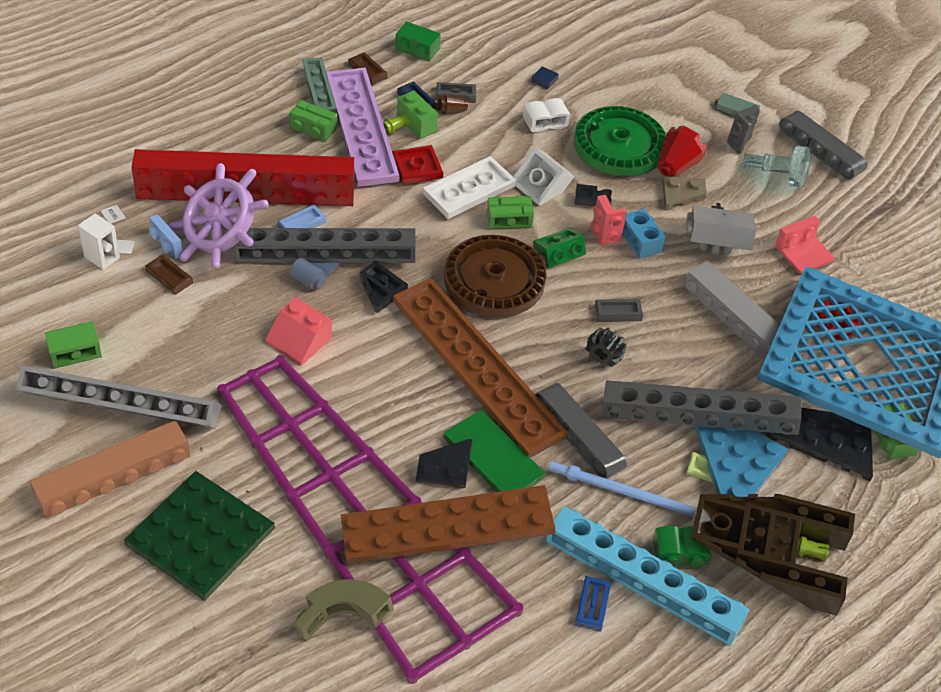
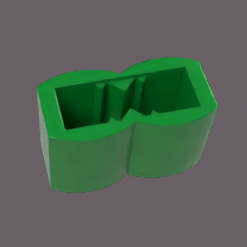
[653,526,711,568]

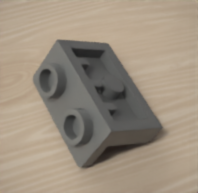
[727,105,760,154]

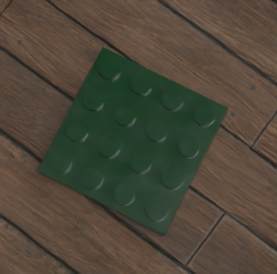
[124,471,275,601]

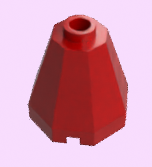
[657,125,707,177]

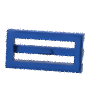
[575,576,611,632]

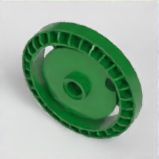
[574,106,666,176]

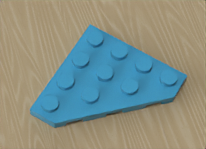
[693,426,789,497]

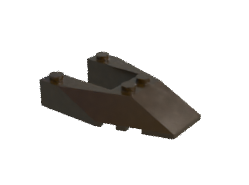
[691,494,855,616]

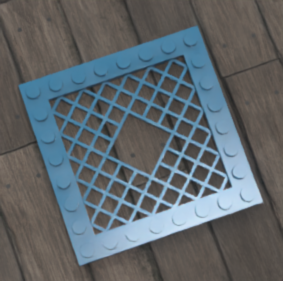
[757,266,941,459]

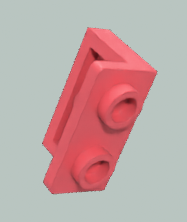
[590,195,627,245]

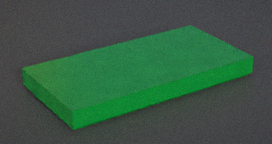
[443,409,545,492]

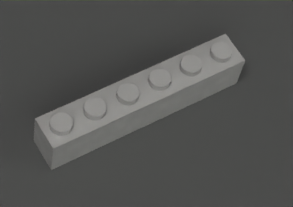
[684,261,802,362]

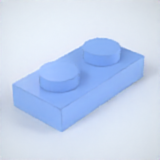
[149,214,182,259]

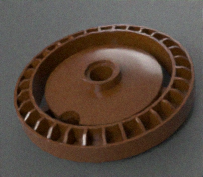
[444,234,547,317]

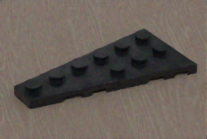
[763,407,873,481]

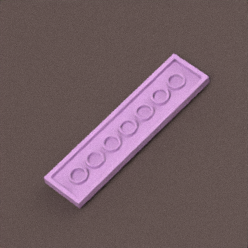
[327,68,399,187]

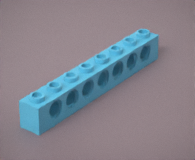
[546,506,750,646]

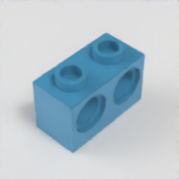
[622,208,665,259]

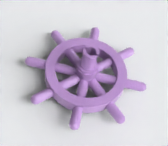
[169,163,269,269]

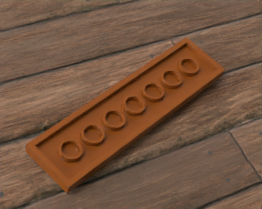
[340,485,556,564]

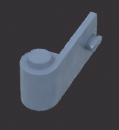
[290,257,342,290]

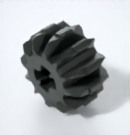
[586,327,627,367]

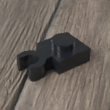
[574,184,612,207]

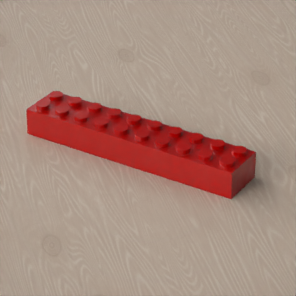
[131,149,355,207]

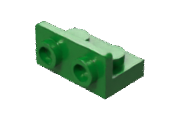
[533,228,586,268]

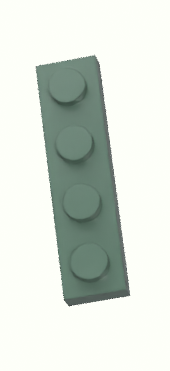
[302,57,337,113]

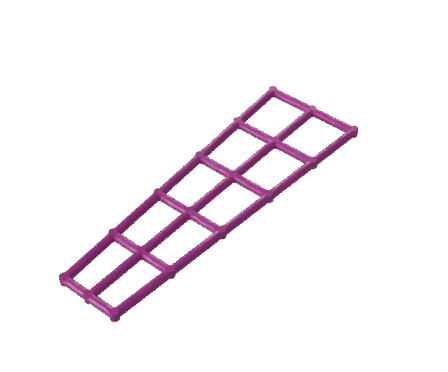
[217,355,523,684]

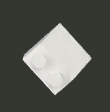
[513,147,575,206]

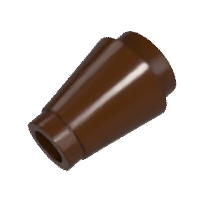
[437,94,468,114]

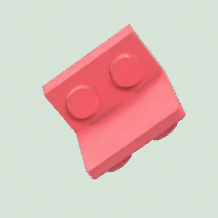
[775,216,835,274]

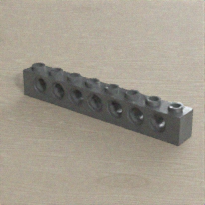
[234,228,416,263]
[603,380,802,435]

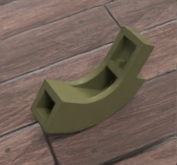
[294,579,394,641]

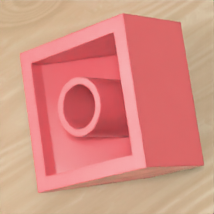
[265,297,332,366]

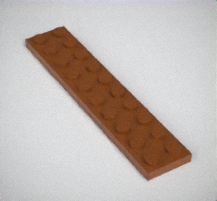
[393,278,568,458]

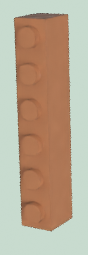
[30,420,190,518]

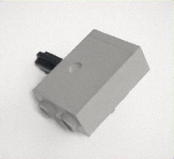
[686,203,756,255]

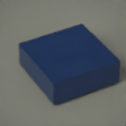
[532,66,559,89]

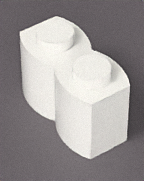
[523,98,570,132]

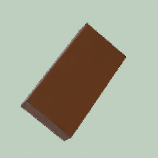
[348,52,387,85]
[145,254,193,295]

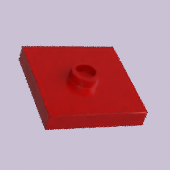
[392,145,444,185]

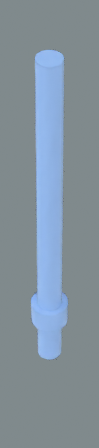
[549,461,696,517]

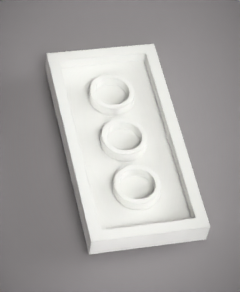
[423,156,516,219]

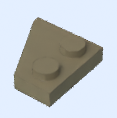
[662,176,707,210]

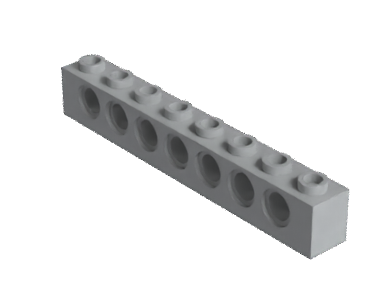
[16,365,221,429]

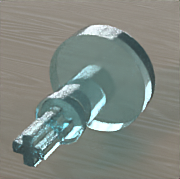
[743,146,811,188]

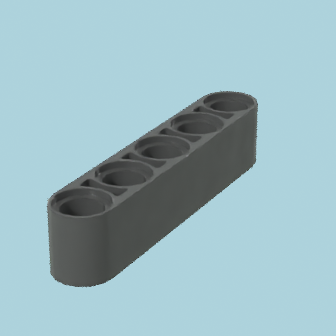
[779,110,867,180]
[535,383,627,479]

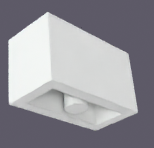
[78,213,120,270]

